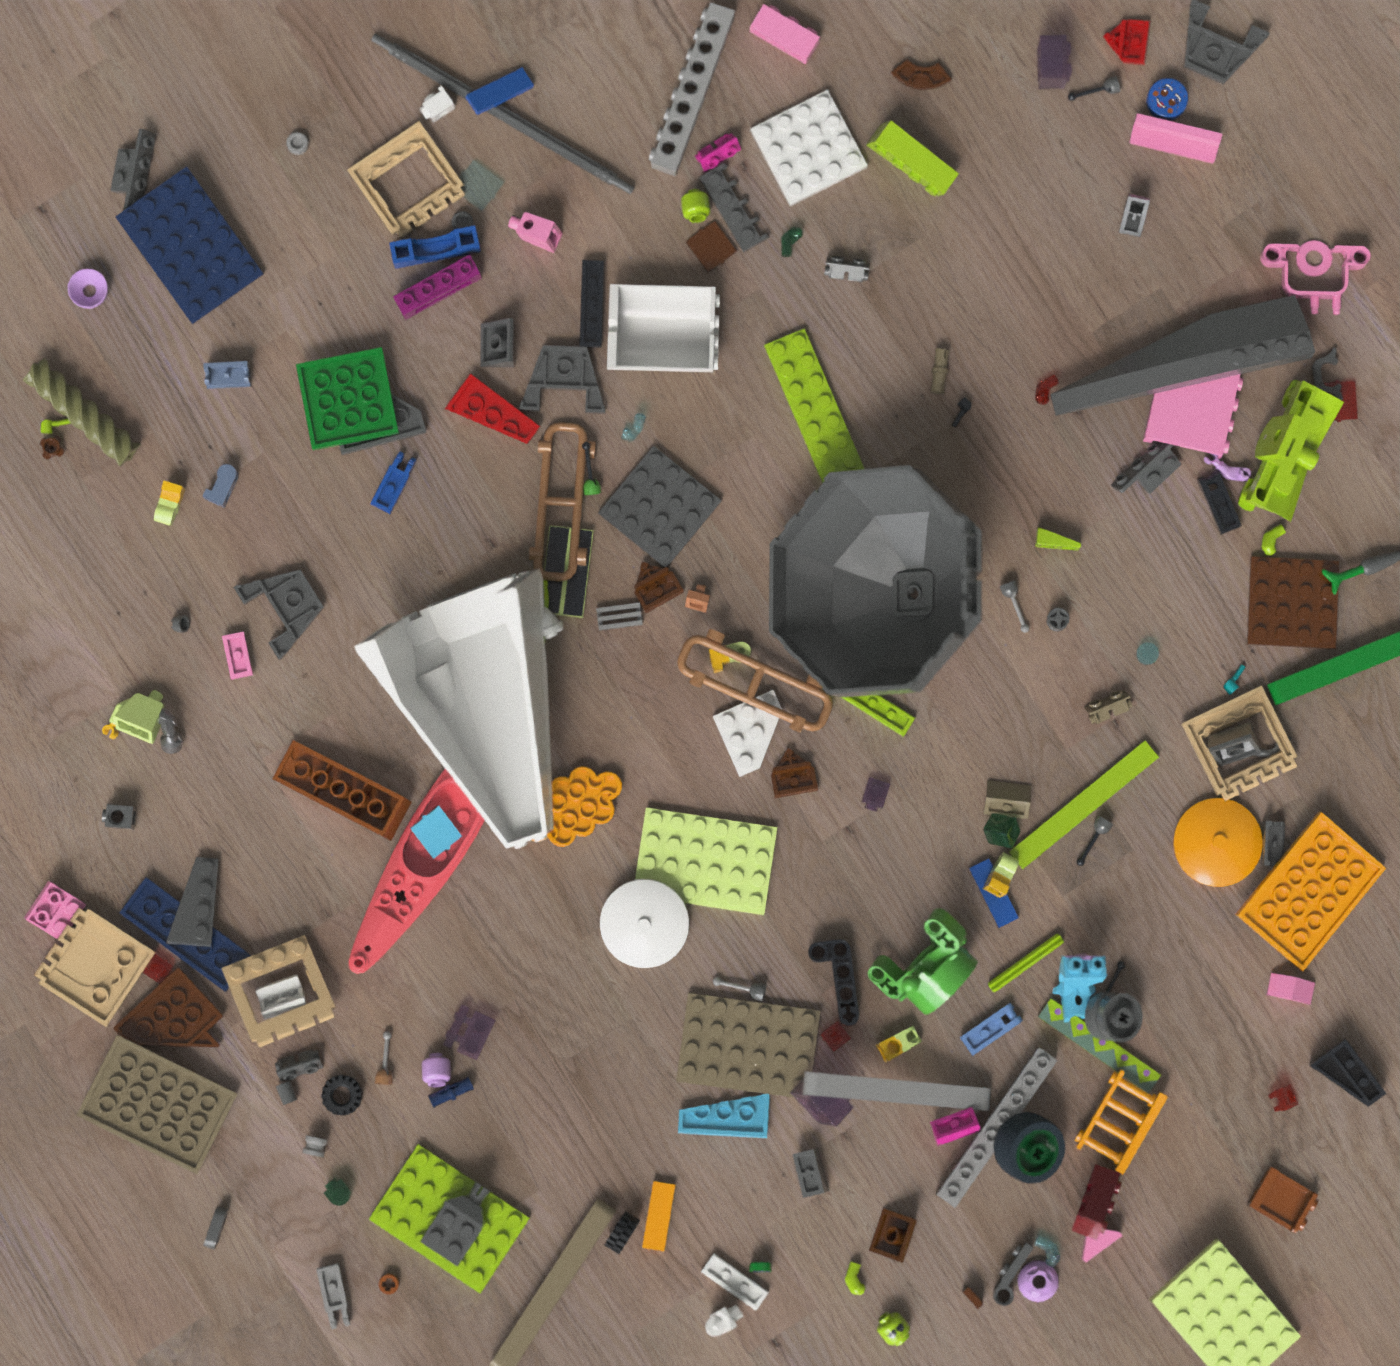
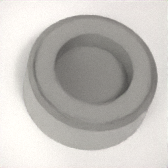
[286,132,309,155]

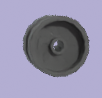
[1085,992,1143,1042]

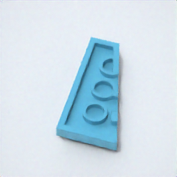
[678,1094,769,1138]

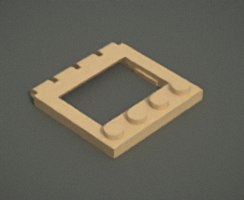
[348,121,465,239]
[1181,686,1297,801]
[222,935,335,1048]

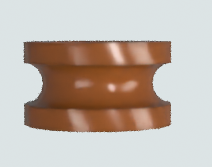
[379,1273,399,1295]

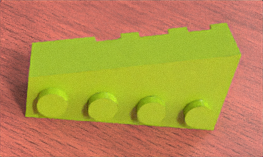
[866,120,959,196]

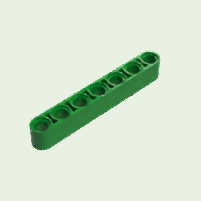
[1267,632,1400,705]

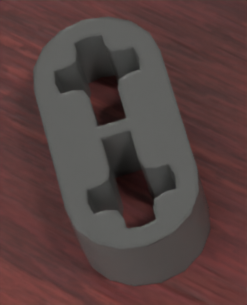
[204,1206,229,1250]

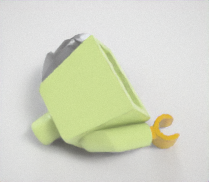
[102,690,183,754]

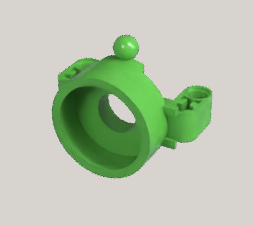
[868,908,978,1015]

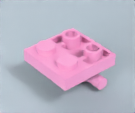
[24,881,86,939]

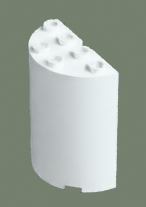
[607,284,720,372]

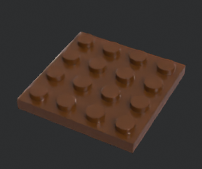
[1247,556,1339,649]

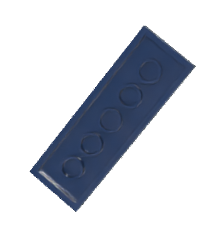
[119,877,252,992]

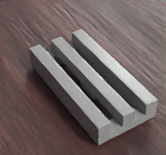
[596,603,643,631]

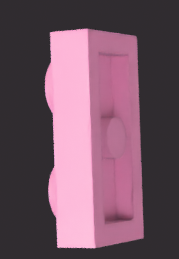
[222,632,253,680]

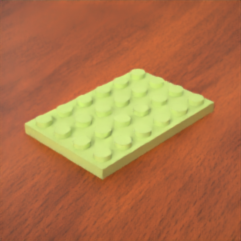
[635,808,777,915]
[1150,1239,1301,1366]

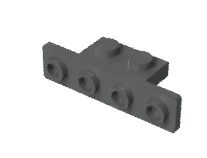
[110,129,156,211]
[1111,441,1182,494]

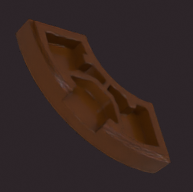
[891,59,952,90]

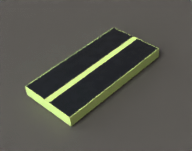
[543,526,594,618]

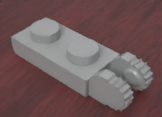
[316,1263,351,1329]

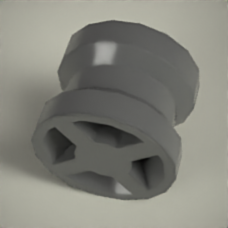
[1046,608,1070,632]

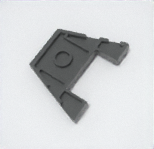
[1184,0,1270,85]
[519,345,605,414]
[233,570,324,660]

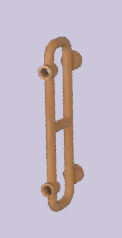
[529,422,596,581]
[677,629,833,732]

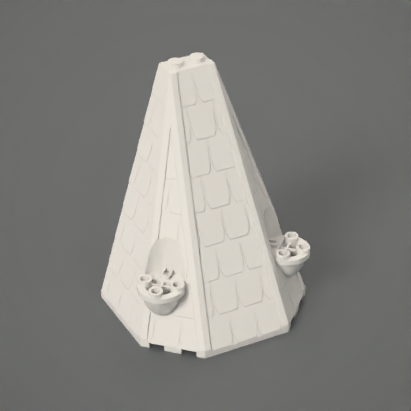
[355,569,564,849]

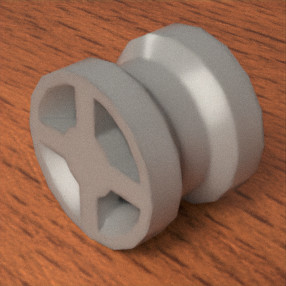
[302,1135,328,1158]

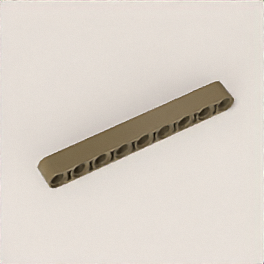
[489,1198,617,1366]

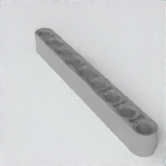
[803,1072,991,1111]

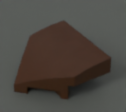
[634,562,684,613]
[771,748,818,798]

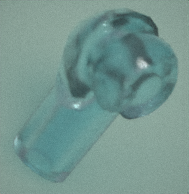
[621,413,646,442]
[1034,1235,1060,1267]

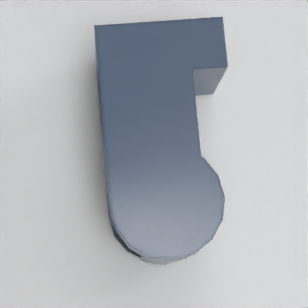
[202,464,238,508]

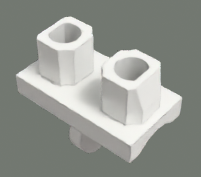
[705,1305,743,1336]

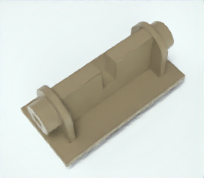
[1084,690,1133,724]

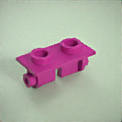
[695,133,741,173]

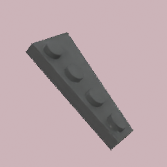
[166,857,219,947]

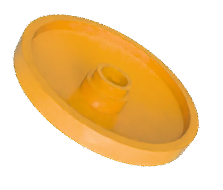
[1173,798,1263,887]

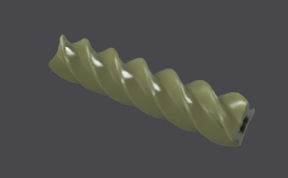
[23,358,141,467]

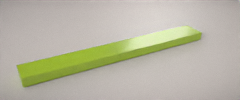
[1008,741,1159,870]

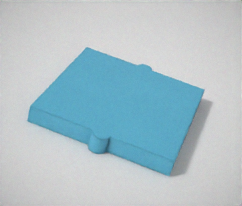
[410,806,462,859]

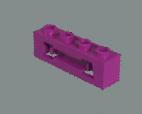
[393,255,482,320]

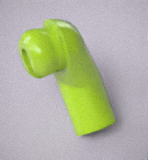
[1261,524,1286,556]
[845,1261,865,1295]

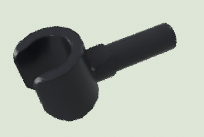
[951,397,972,428]

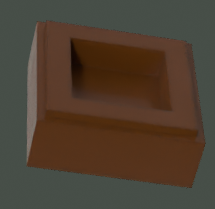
[961,1286,984,1309]

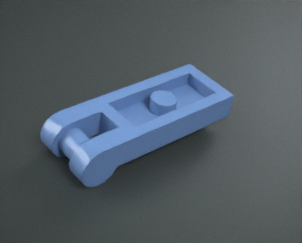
[960,1002,1023,1056]

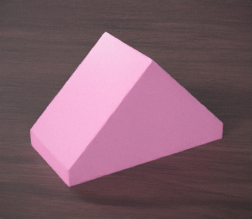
[1266,973,1315,1005]
[1082,1230,1122,1262]

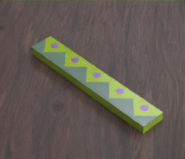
[1038,999,1161,1093]

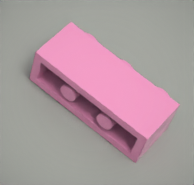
[750,4,820,64]

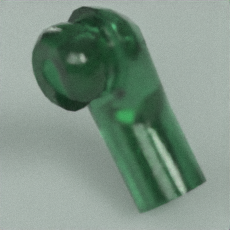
[781,227,803,257]

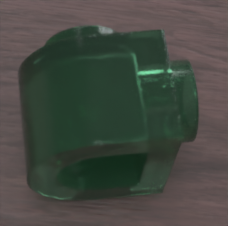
[324,1178,352,1206]

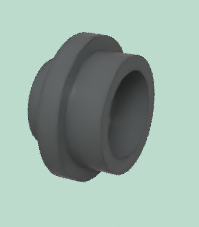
[451,211,473,229]

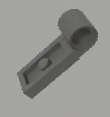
[992,1242,1033,1306]

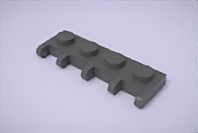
[700,163,769,253]

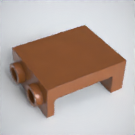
[1247,1167,1319,1233]

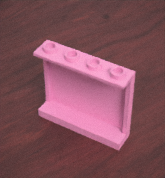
[1143,374,1243,459]

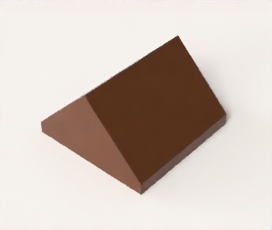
[869,1208,917,1263]

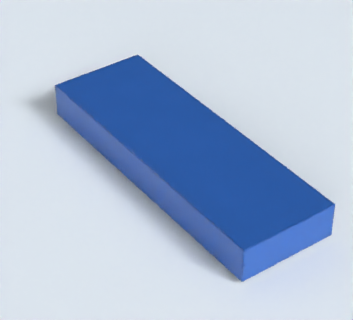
[466,68,533,115]
[969,859,1019,928]

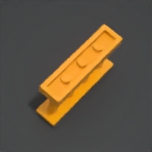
[1074,1069,1168,1174]

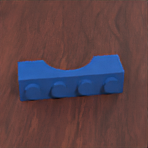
[389,225,481,269]

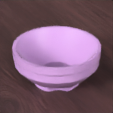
[68,269,108,309]
[1017,1261,1059,1302]

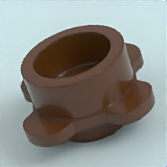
[40,435,64,460]

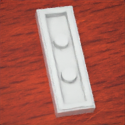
[701,1253,769,1310]

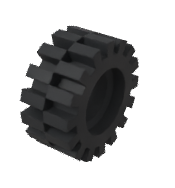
[321,1075,363,1115]
[604,1211,640,1254]

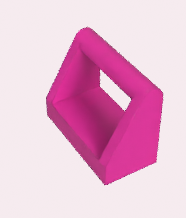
[930,1107,980,1146]

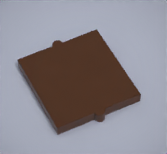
[686,221,737,273]

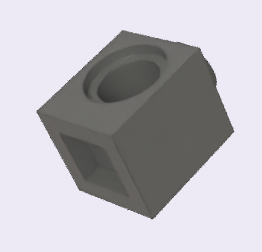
[102,804,136,830]

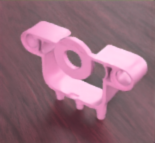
[1260,240,1371,315]

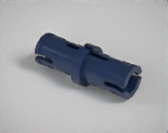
[428,1077,474,1108]

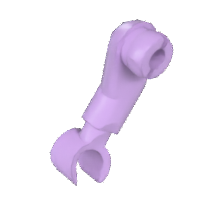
[1204,453,1251,481]

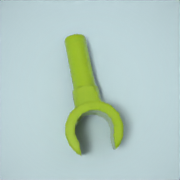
[41,419,70,434]

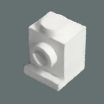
[419,86,455,123]

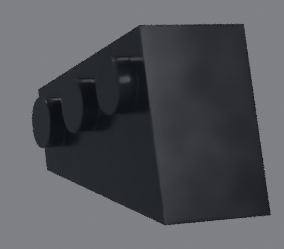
[1309,1038,1386,1107]

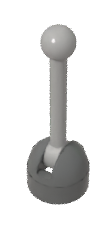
[999,580,1029,633]
[713,977,767,1001]

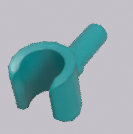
[1224,664,1246,694]

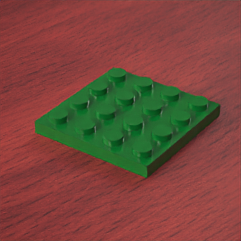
[296,347,399,451]

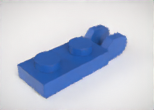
[370,451,417,514]

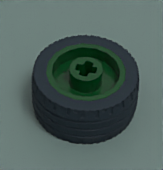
[993,1112,1066,1184]

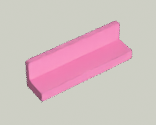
[1130,113,1222,163]

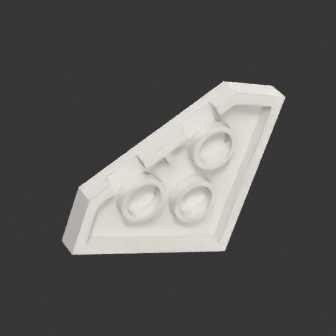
[713,690,782,777]

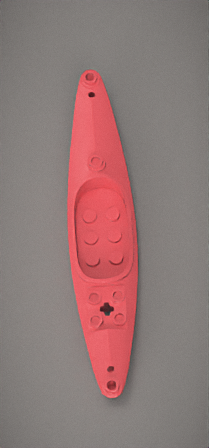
[348,768,485,974]

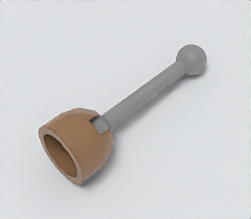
[375,1031,393,1085]

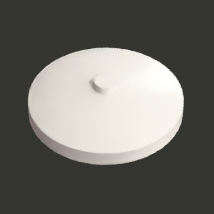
[600,879,689,968]

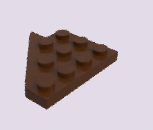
[113,967,224,1048]

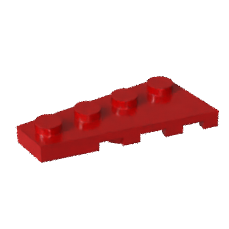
[445,374,541,444]

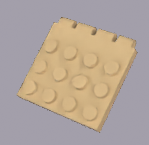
[34,908,156,1027]

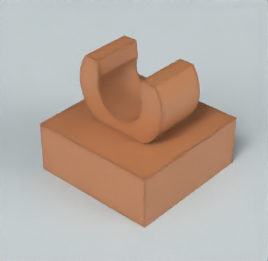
[685,584,710,613]

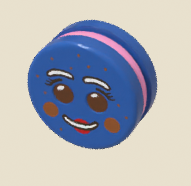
[1146,78,1188,121]

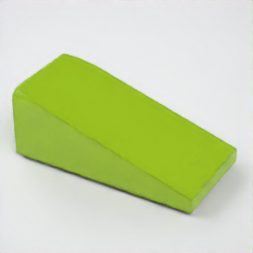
[1035,527,1081,551]

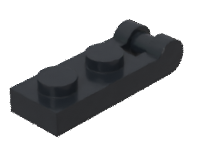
[1197,470,1242,535]

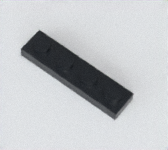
[580,260,604,348]

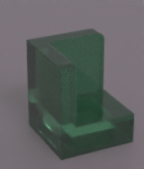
[983,813,1021,848]

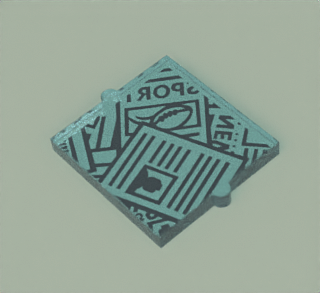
[459,160,504,211]

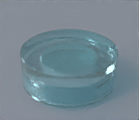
[1136,642,1159,665]

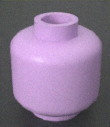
[422,1053,451,1087]

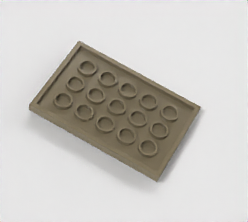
[676,993,820,1100]
[76,1035,237,1174]

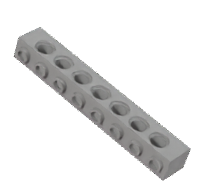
[649,2,735,176]
[936,1047,1057,1208]

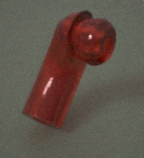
[1035,374,1059,405]

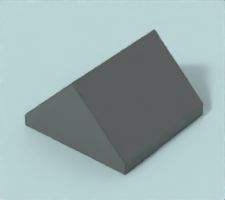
[480,318,515,368]
[1208,722,1262,767]

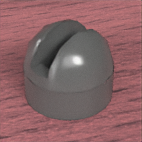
[171,615,190,633]

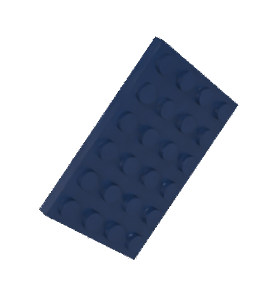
[115,166,264,325]

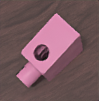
[508,212,563,253]

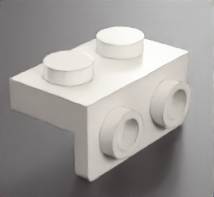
[256,974,306,1020]

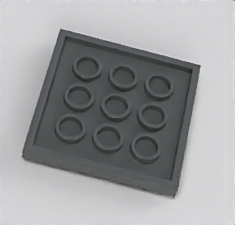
[598,446,722,568]

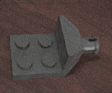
[420,1181,490,1266]

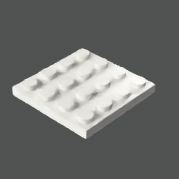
[750,90,868,206]

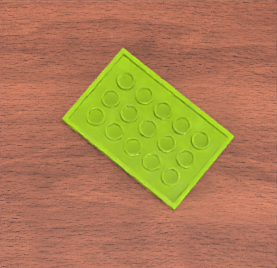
[369,1144,530,1294]

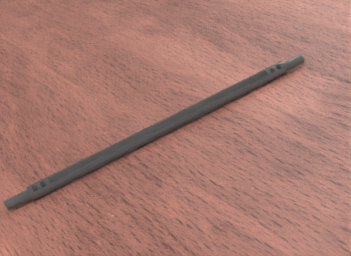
[371,33,635,195]

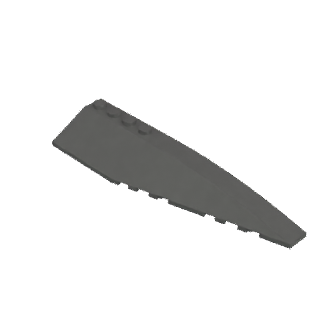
[1050,295,1315,416]

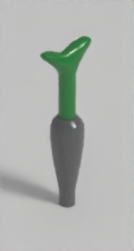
[1322,551,1400,595]

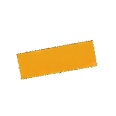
[642,1181,675,1251]

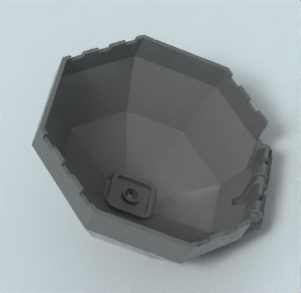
[769,465,982,697]

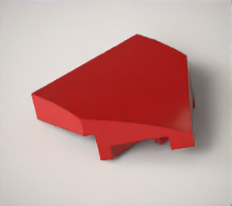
[1103,19,1151,65]

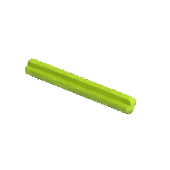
[988,934,1064,992]

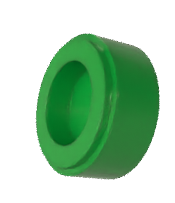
[749,1262,772,1273]

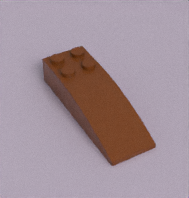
[272,740,412,841]

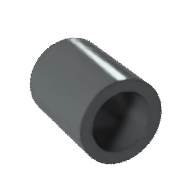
[276,1081,297,1105]

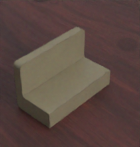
[984,780,1031,819]

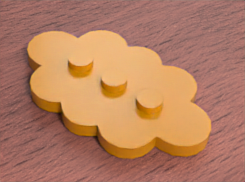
[532,766,622,847]

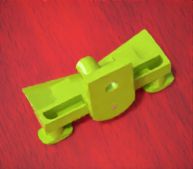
[1238,380,1344,522]

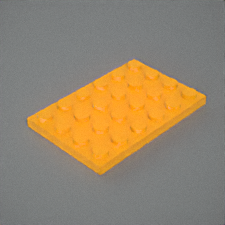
[1235,812,1386,971]

